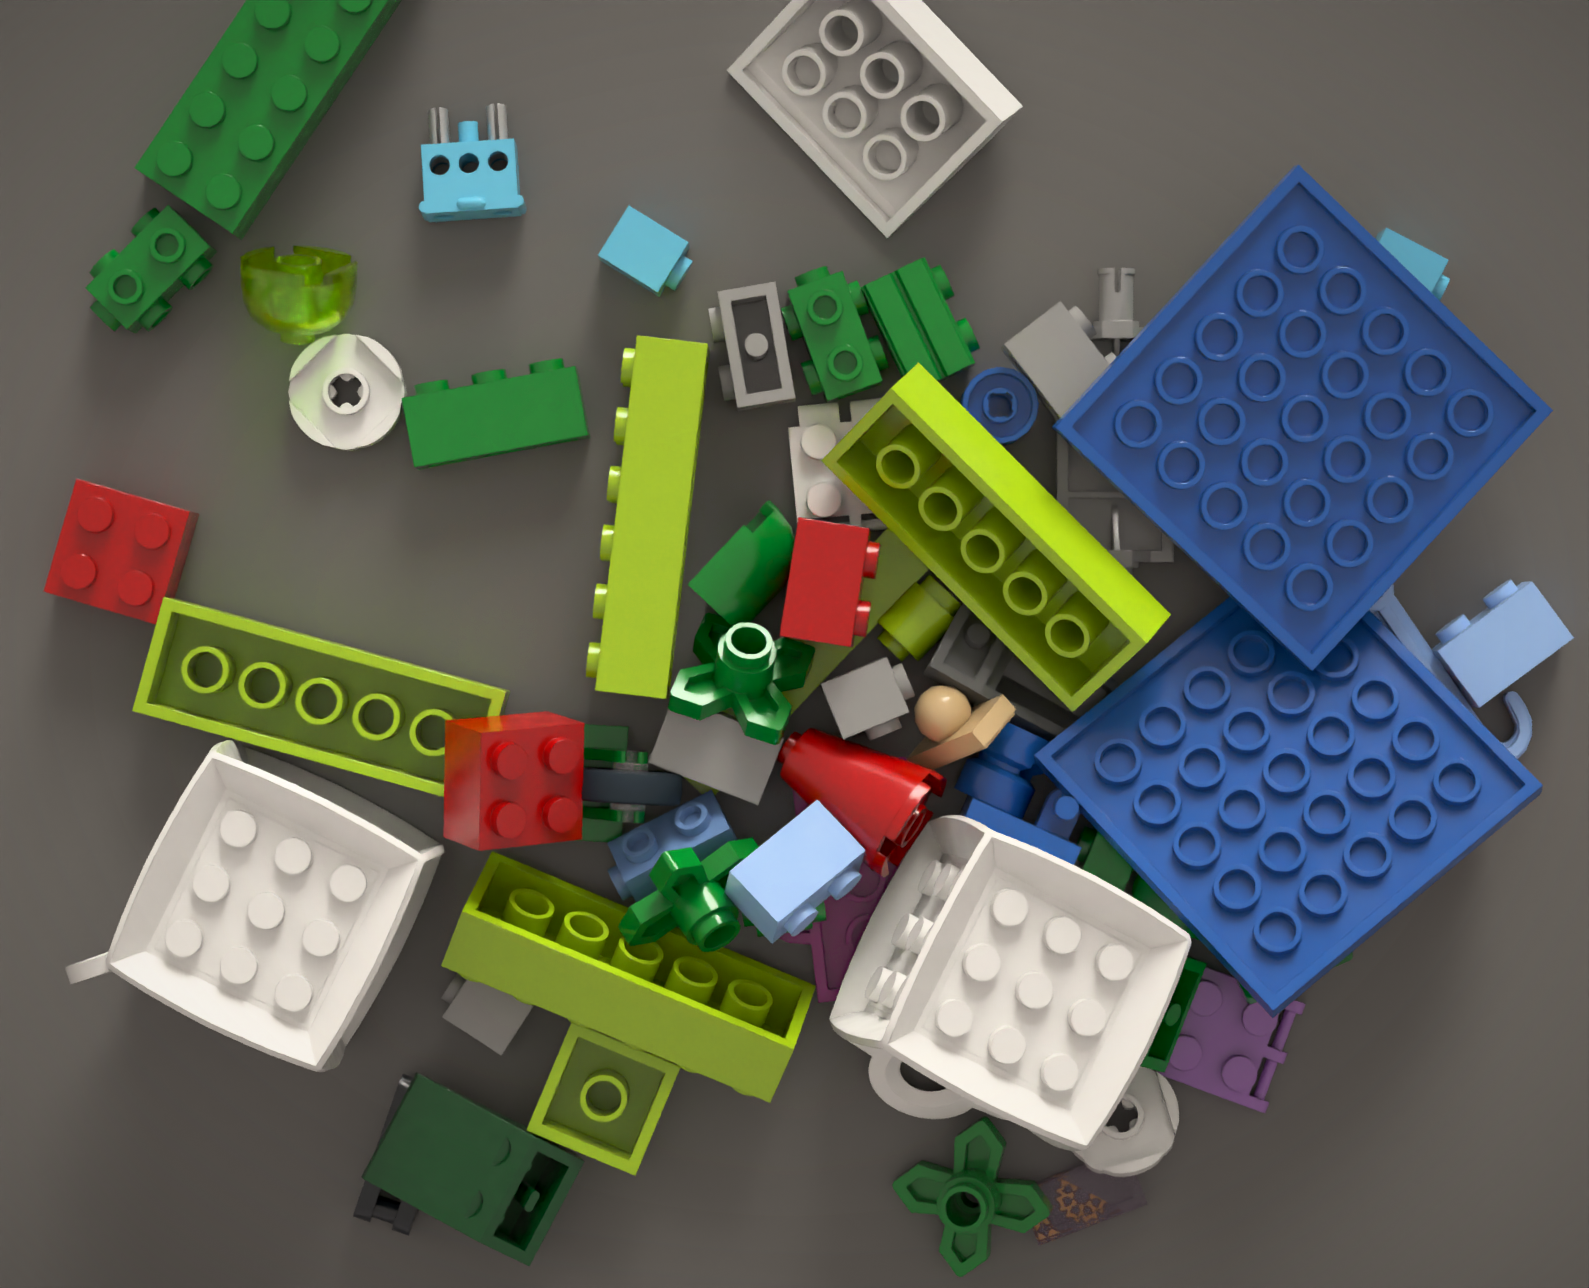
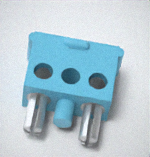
[419,103,527,222]

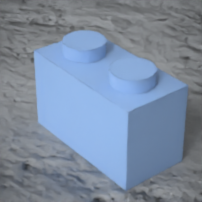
[1432,579,1574,708]
[724,800,866,944]

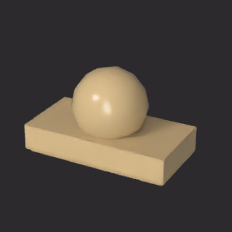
[907,685,1016,770]

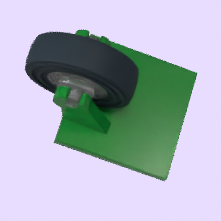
[575,724,682,842]

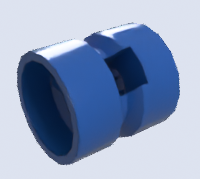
[960,367,1039,446]
[954,723,1049,819]

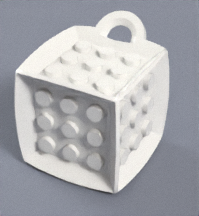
[65,740,445,1072]
[829,815,1192,1151]

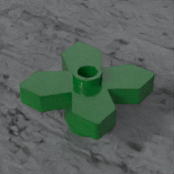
[668,613,815,745]
[618,838,759,952]
[892,1116,1053,1277]

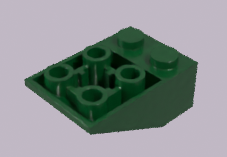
[361,1072,585,1267]

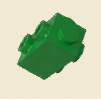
[85,205,218,334]
[780,266,889,403]

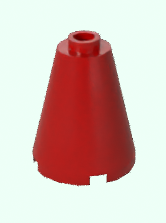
[777,727,947,878]

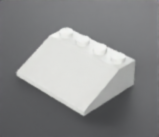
[727,0,1023,238]

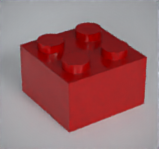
[43,478,199,624]
[779,517,881,647]
[443,711,585,851]

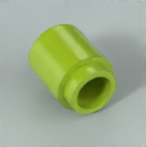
[877,575,961,662]

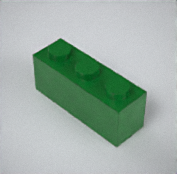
[402,358,590,470]

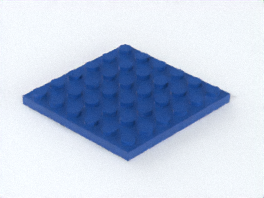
[1052,165,1553,671]
[1034,597,1543,1018]

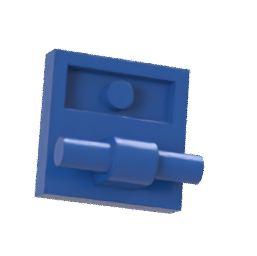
[959,788,1082,865]

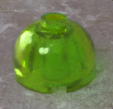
[240,246,357,345]

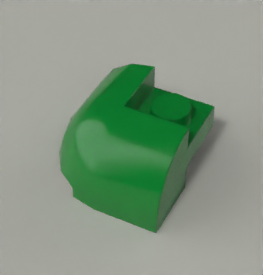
[687,500,795,626]

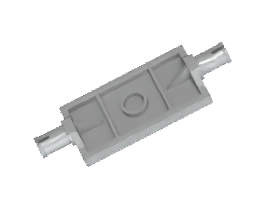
[1055,268,1174,576]

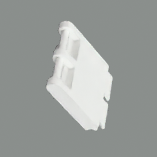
[788,398,888,531]

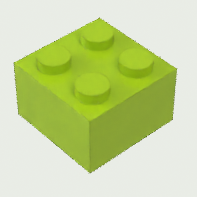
[526,1023,680,1176]

